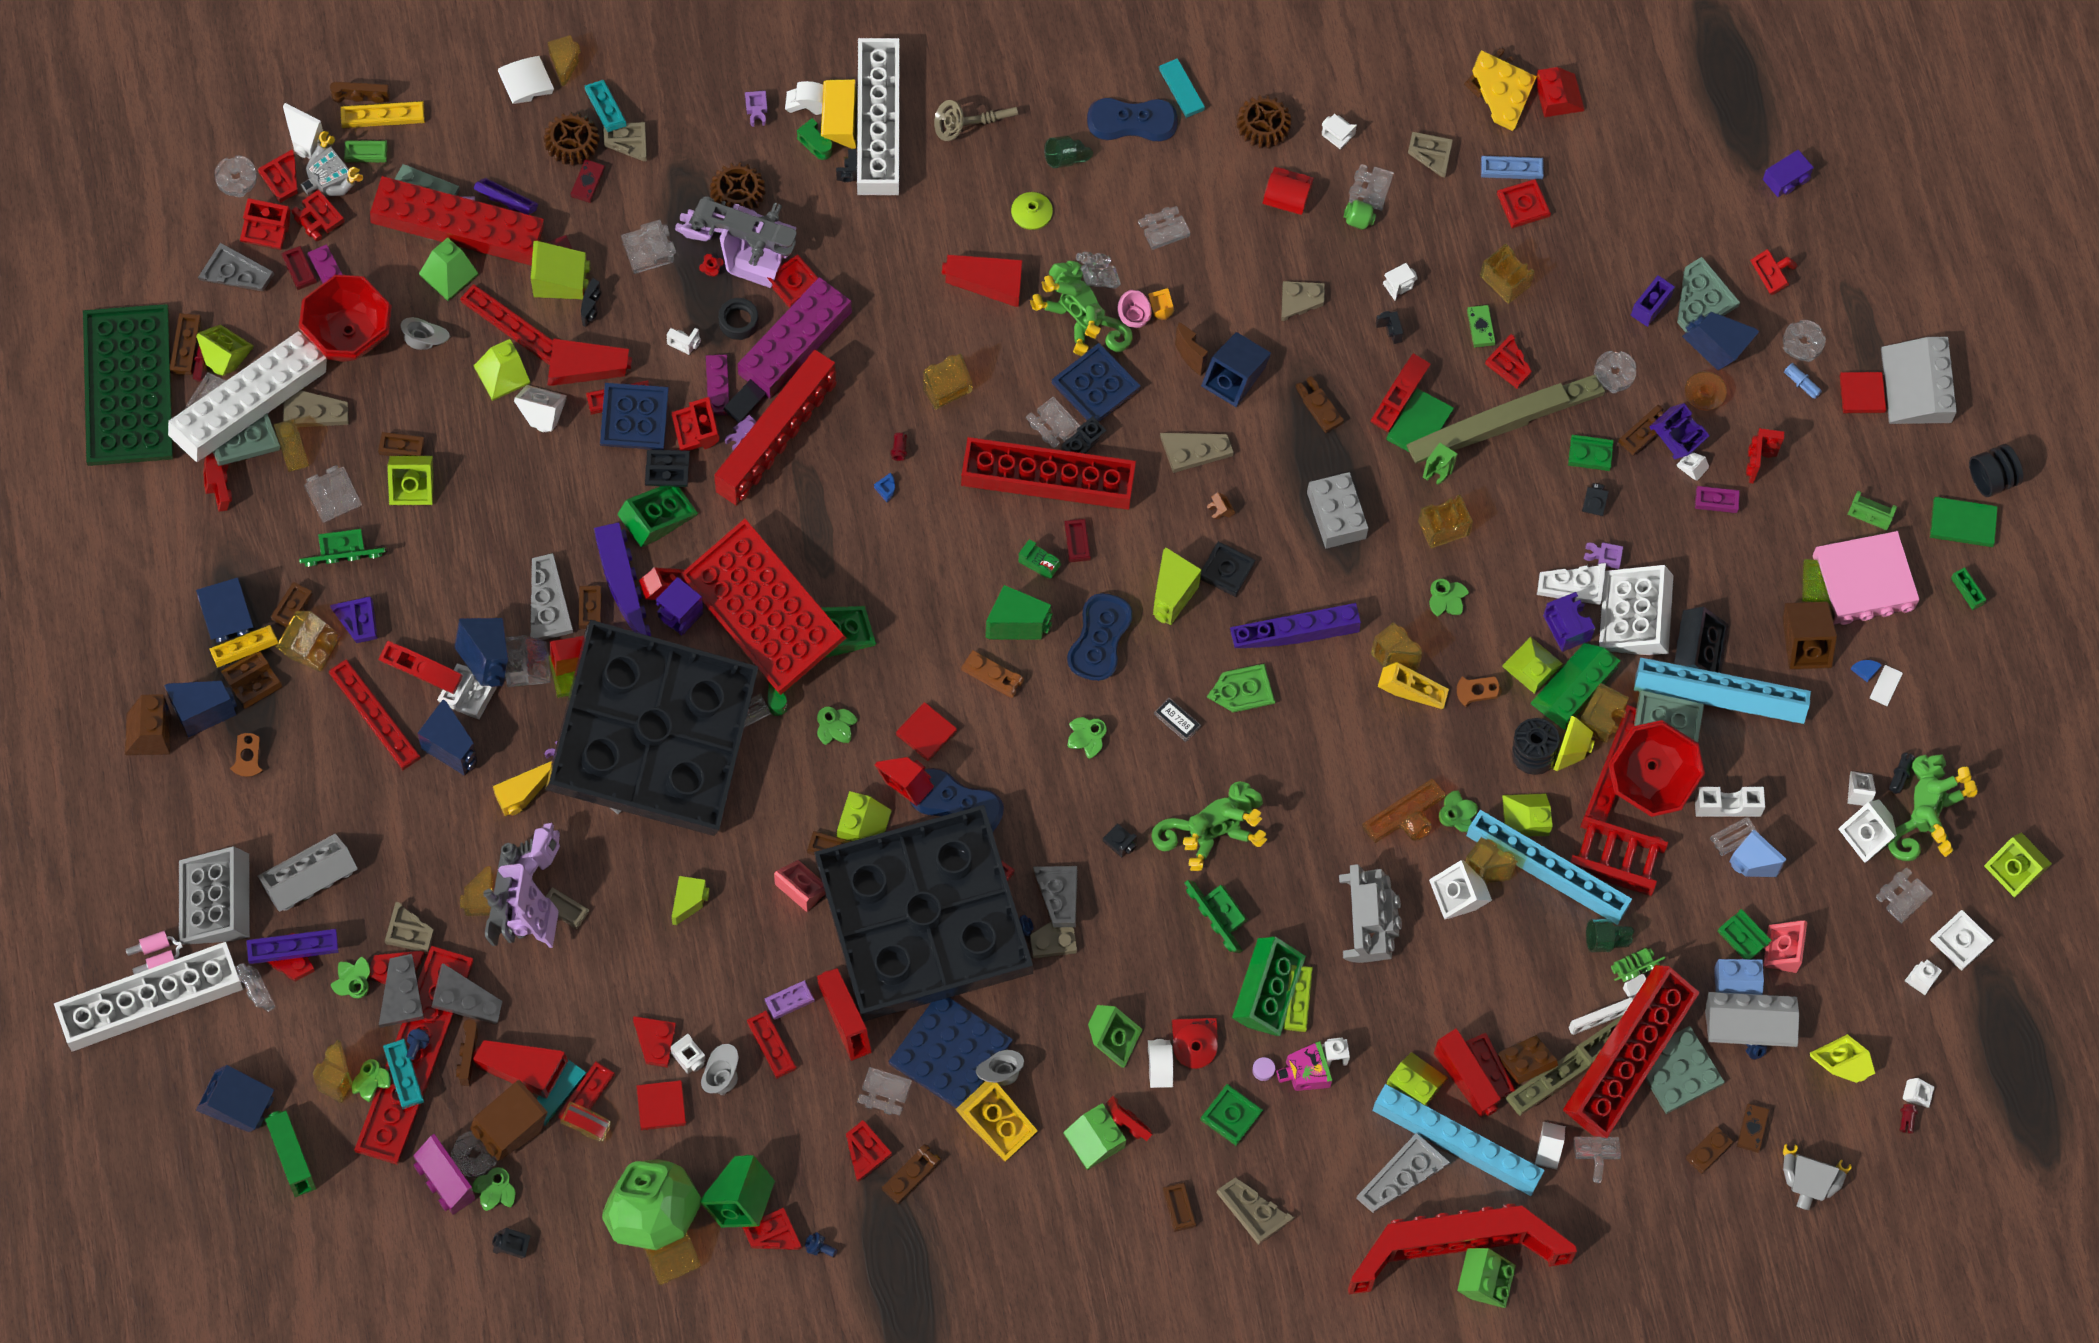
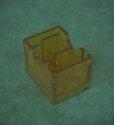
[1480,244,1535,304]
[1418,495,1473,548]
[1580,683,1629,743]

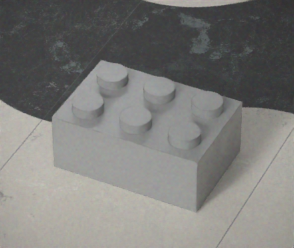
[1307,472,1368,549]

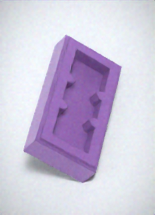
[765,980,814,1020]

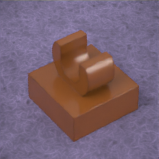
[1207,492,1235,519]

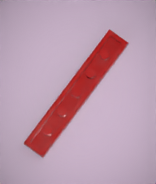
[460,284,553,365]
[329,659,421,770]
[1585,705,1637,822]

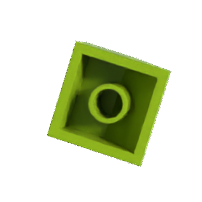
[387,456,434,505]
[837,791,892,841]
[1984,832,2052,898]
[1386,1052,1448,1106]

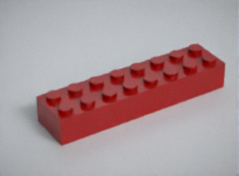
[370,176,544,266]
[714,349,837,506]
[961,437,1136,510]
[1563,965,1700,1138]

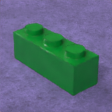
[1951,567,1986,610]

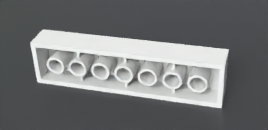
[857,38,899,195]
[168,331,327,462]
[54,942,243,1052]

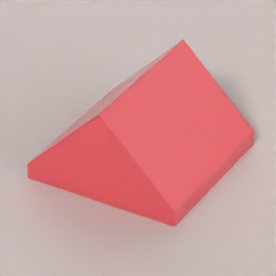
[774,860,825,912]
[1763,920,1807,973]

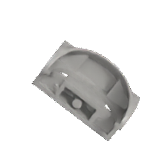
[1339,864,1402,963]

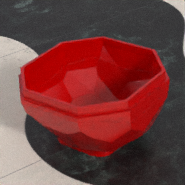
[299,275,392,362]
[1608,720,1705,817]

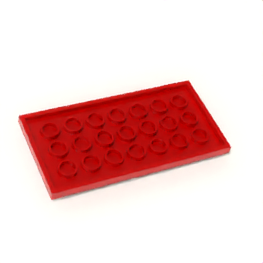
[680,519,846,695]

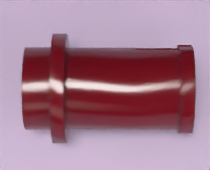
[890,432,907,461]
[1899,1104,1918,1134]

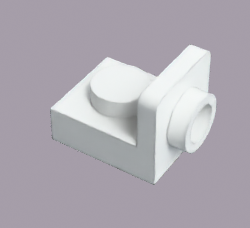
[667,328,701,355]

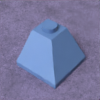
[1729,830,1786,877]

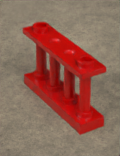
[1570,816,1668,896]

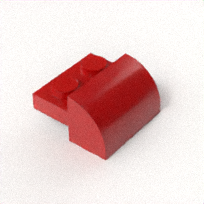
[1262,167,1314,215]
[240,198,290,250]
[671,397,720,451]

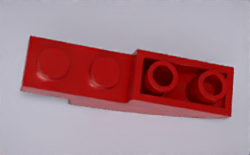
[1370,353,1431,432]
[203,452,232,512]
[378,641,464,694]

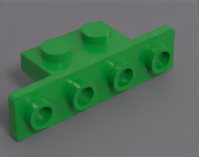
[299,529,386,567]
[1184,880,1248,953]

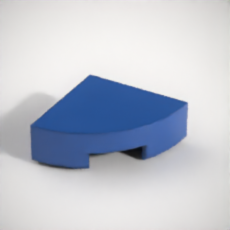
[874,473,895,502]
[1851,660,1882,682]

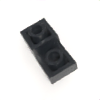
[581,278,602,327]
[1061,416,1107,454]

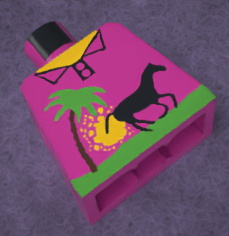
[1276,1042,1332,1091]

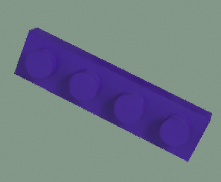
[247,929,339,964]

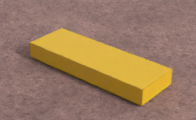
[210,625,278,668]

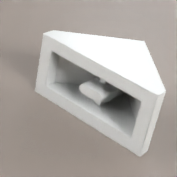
[1848,771,1876,806]
[1535,1122,1566,1170]

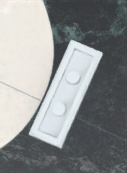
[1569,997,1633,1035]

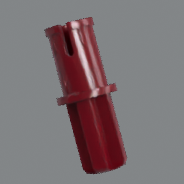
[193,343,208,382]

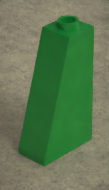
[265,1111,316,1197]

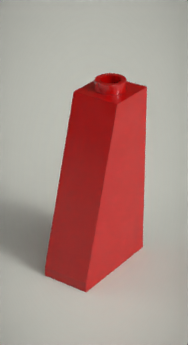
[942,255,1022,307]
[547,339,632,386]
[550,636,584,676]
[817,968,872,1061]
[1433,1028,1501,1117]
[473,1040,568,1099]

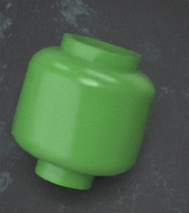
[1344,200,1376,230]

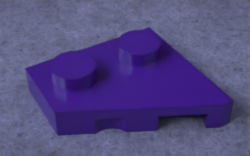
[330,597,378,643]

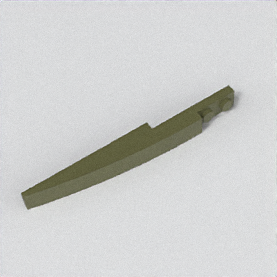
[1407,374,1605,464]
[1506,1014,1624,1116]

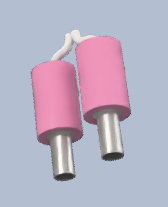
[126,930,182,974]

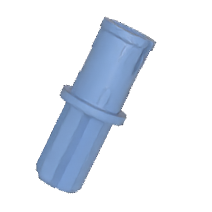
[1784,363,1822,398]

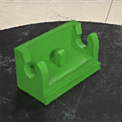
[1423,443,1457,484]
[1847,490,1897,530]

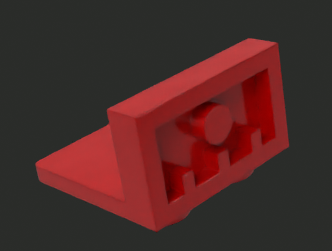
[1746,428,1784,484]

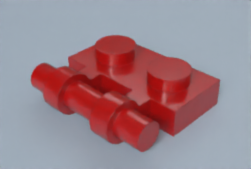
[291,190,344,241]

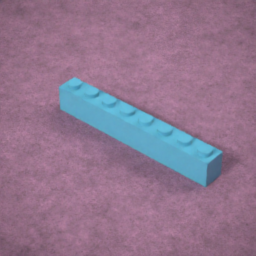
[1634,657,1811,724]
[1466,810,1632,925]
[1372,1084,1544,1196]

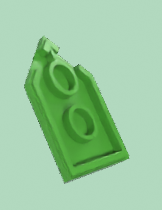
[1207,664,1275,713]

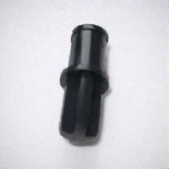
[1889,753,1915,794]

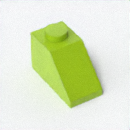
[672,876,709,925]

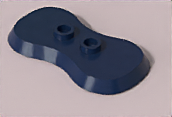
[1087,98,1178,141]
[1067,593,1133,681]
[910,768,1004,832]

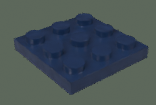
[1051,343,1141,422]
[600,383,669,450]

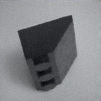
[1674,607,1729,673]

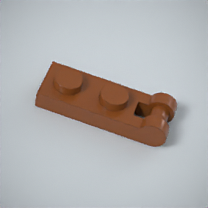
[961,650,1024,698]

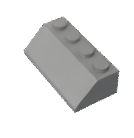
[258,834,358,912]
[1705,992,1799,1047]

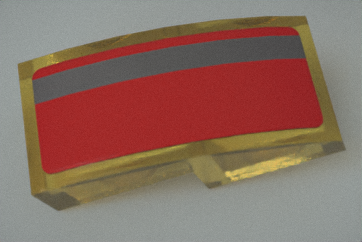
[561,1102,612,1143]

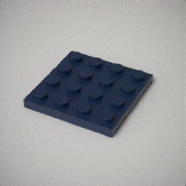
[889,998,1013,1108]

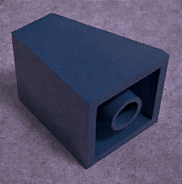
[1682,312,1759,370]
[1201,332,1271,407]
[196,578,253,642]
[455,618,508,687]
[164,681,237,738]
[418,699,477,776]
[196,1065,274,1132]

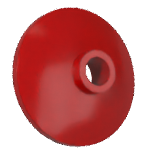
[1173,1024,1218,1068]

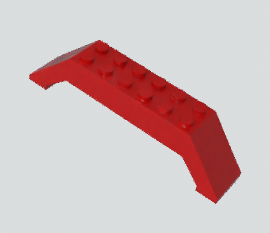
[1348,1204,1577,1295]

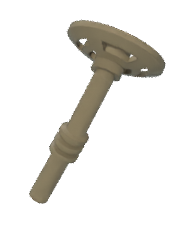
[934,100,1018,141]

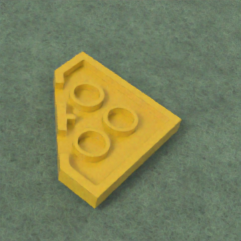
[1472,50,1537,131]

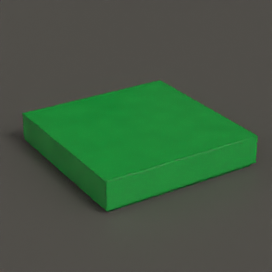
[1200,1084,1263,1146]

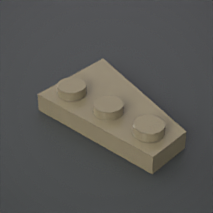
[284,390,349,428]
[1160,433,1234,473]
[1216,1178,1294,1245]

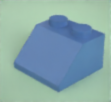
[1714,959,1764,995]

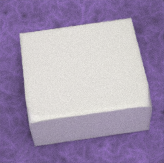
[1677,452,1709,480]
[1623,974,1646,999]
[1903,1078,1934,1108]

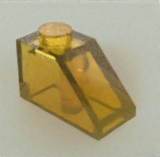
[547,35,581,86]
[274,419,309,472]
[460,866,493,916]

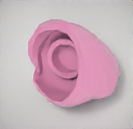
[1118,290,1152,328]

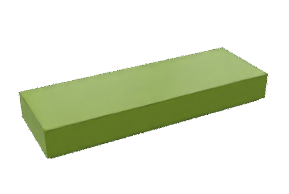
[1284,965,1312,1032]

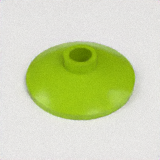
[1011,192,1053,230]

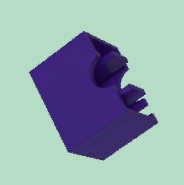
[1649,403,1709,459]
[656,577,703,636]
[1543,592,1595,652]

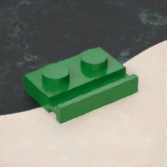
[1568,435,1613,471]
[1717,909,1772,960]

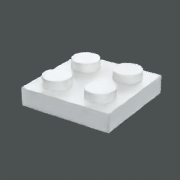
[1930,910,1994,971]

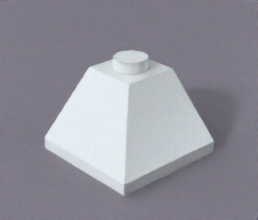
[283,103,323,159]
[514,385,567,432]
[1839,799,1897,863]
[1429,860,1492,919]

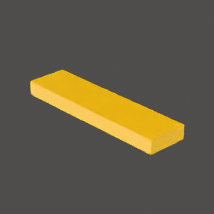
[341,101,425,128]

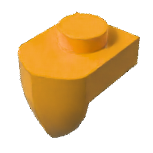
[1148,288,1174,320]

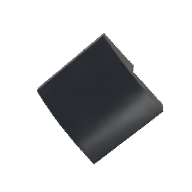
[645,450,690,487]

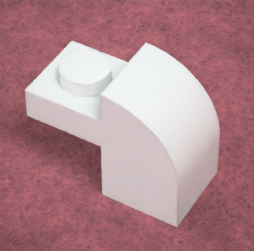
[785,81,823,115]
[1148,1039,1173,1088]

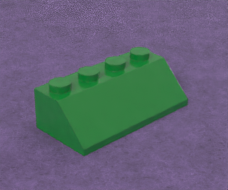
[1531,643,1621,730]
[1232,937,1306,1036]

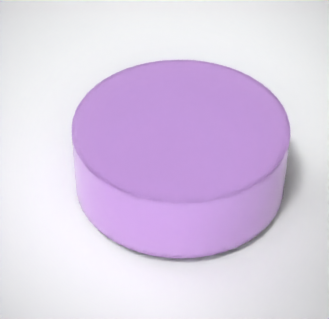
[1252,1057,1275,1081]

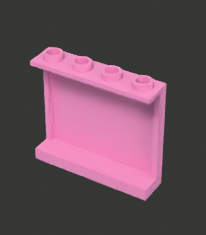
[1812,531,1919,625]

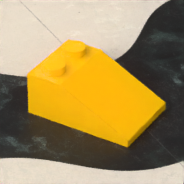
[955,1081,1037,1161]

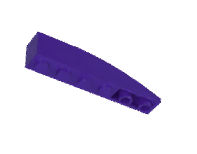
[594,522,651,636]
[1230,603,1361,648]

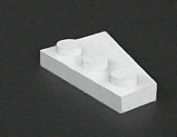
[1537,563,1606,605]

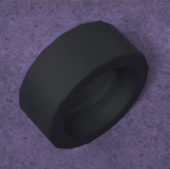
[719,298,759,340]

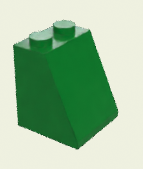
[985,585,1053,640]
[700,1155,775,1228]

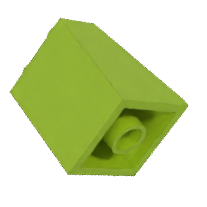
[531,241,590,299]
[1153,547,1201,625]

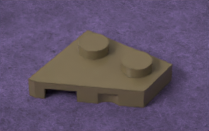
[604,122,647,161]
[1408,132,1452,178]
[1281,281,1324,321]
[385,902,434,953]
[1030,921,1077,959]

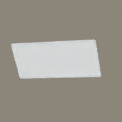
[1870,665,1903,706]

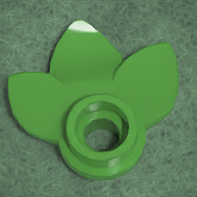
[1429,579,1469,616]
[817,707,857,745]
[1067,717,1107,759]
[1439,791,1478,832]
[331,957,370,999]
[352,1059,390,1102]
[472,1167,516,1211]

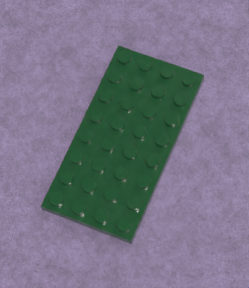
[83,304,173,466]

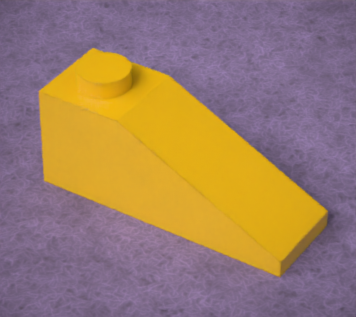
[1378,662,1449,709]
[493,761,552,816]

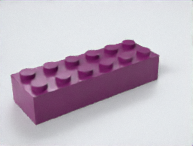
[738,277,852,399]

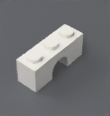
[1695,787,1765,817]

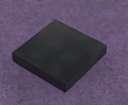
[1200,541,1256,597]

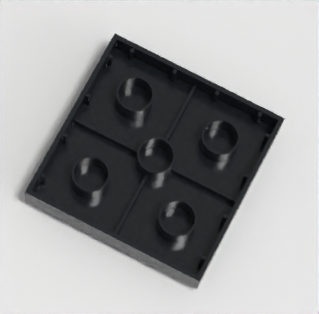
[545,620,758,836]
[814,805,1034,1022]

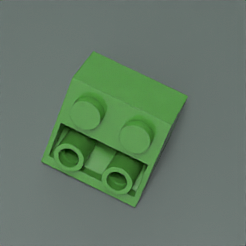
[1457,1248,1516,1308]

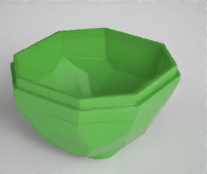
[602,1159,701,1250]

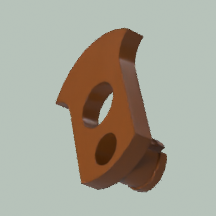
[1457,676,1502,708]
[230,733,263,777]

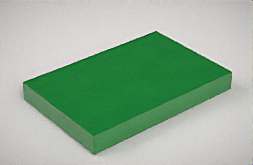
[1386,388,1454,453]
[1930,497,1998,547]

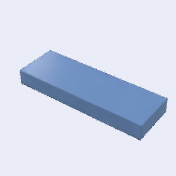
[1481,156,1543,180]

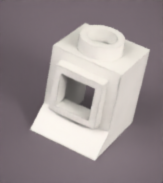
[1322,114,1357,150]
[1383,263,1417,301]
[1905,960,1942,995]
[671,1034,706,1074]
[1322,1038,1350,1068]

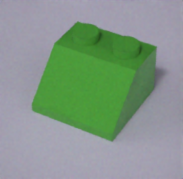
[1063,1103,1126,1170]

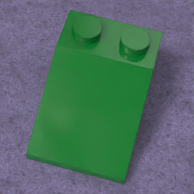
[617,486,698,547]
[822,606,876,658]

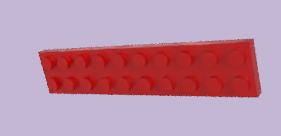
[354,946,474,1165]

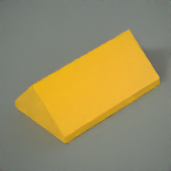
[821,80,858,149]

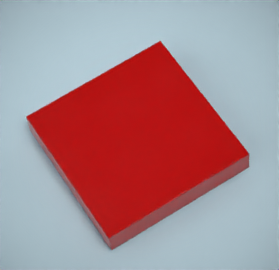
[1497,179,1551,228]
[767,254,818,308]
[1839,372,1886,413]
[896,702,957,761]
[637,1080,686,1130]

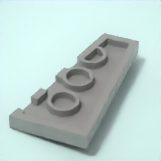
[530,553,573,643]
[1356,1133,1450,1213]

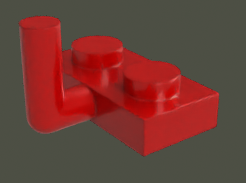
[1750,249,1797,295]

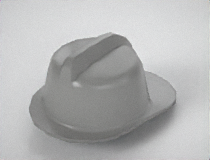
[400,317,450,350]
[701,1044,739,1096]
[976,1050,1024,1086]

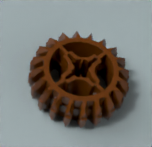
[1236,95,1292,148]
[544,112,600,166]
[710,162,766,210]

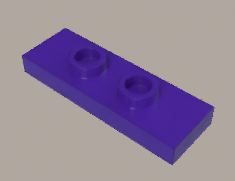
[474,178,538,215]

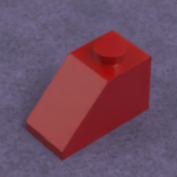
[639,567,690,600]

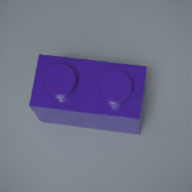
[1763,150,1814,197]
[1631,275,1675,327]

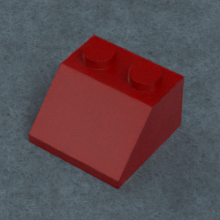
[1535,67,1584,117]
[875,757,934,806]

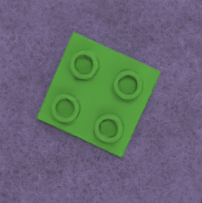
[1611,948,1665,982]

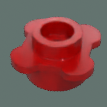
[699,254,723,276]

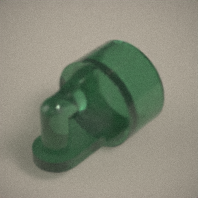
[1044,136,1093,168]
[1586,919,1634,952]

